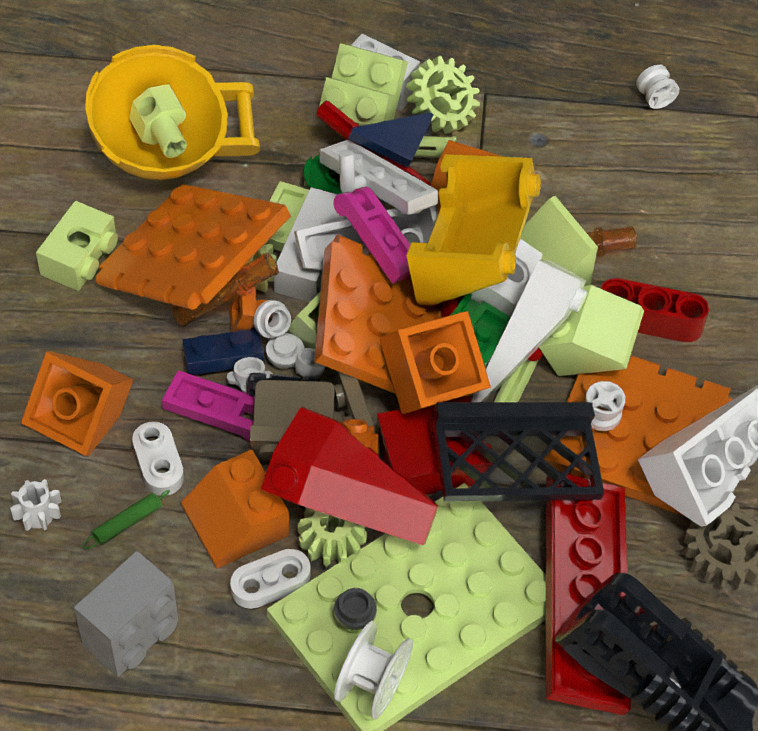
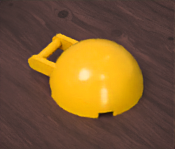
[85,45,260,181]

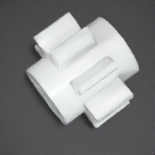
[10,479,62,531]

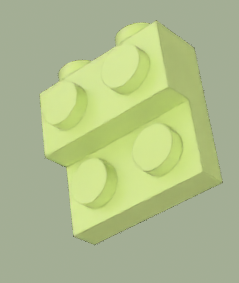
[319,43,408,126]

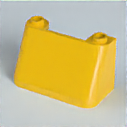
[406,154,541,305]

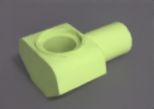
[129,84,187,158]

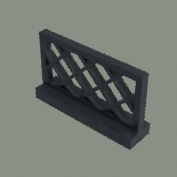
[428,402,604,502]

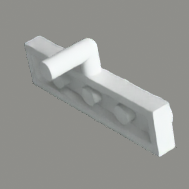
[320,139,438,215]

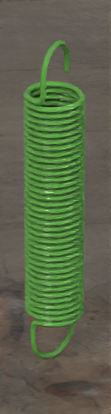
[83,490,170,549]

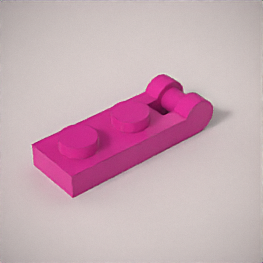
[333,186,411,284]
[162,370,255,442]

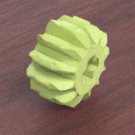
[298,508,367,569]

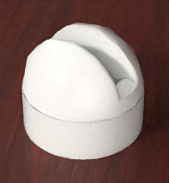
[295,348,326,379]

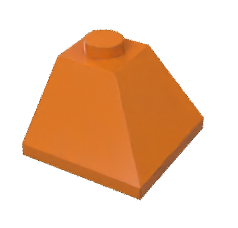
[21,351,134,456]

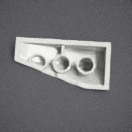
[294,205,438,271]

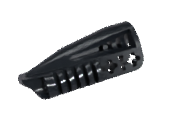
[555,573,758,731]

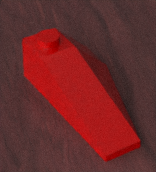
[261,407,439,545]

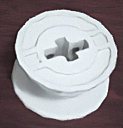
[334,620,413,719]

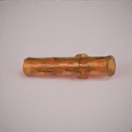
[172,253,279,327]

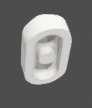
[132,422,184,496]
[230,549,311,609]

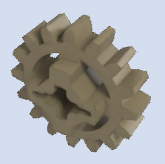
[684,503,758,589]

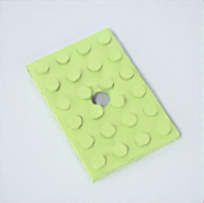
[267,483,546,731]

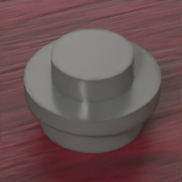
[334,588,377,630]

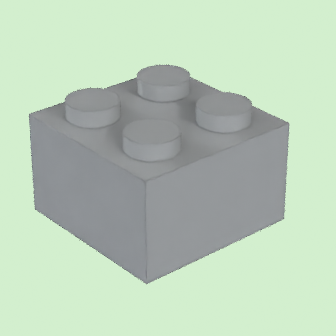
[74,551,179,677]

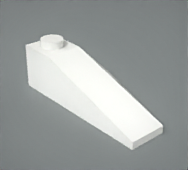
[471,260,588,402]
[638,385,758,526]

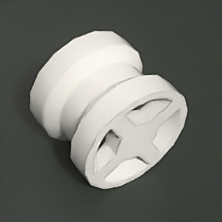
[636,65,679,109]
[585,381,625,431]

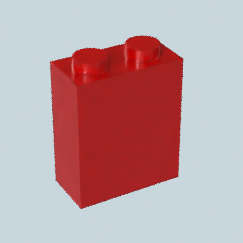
[376,397,493,495]

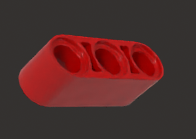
[600,278,709,342]

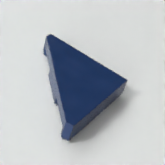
[348,112,434,168]

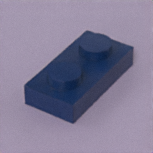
[182,329,265,375]

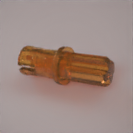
[586,226,637,256]

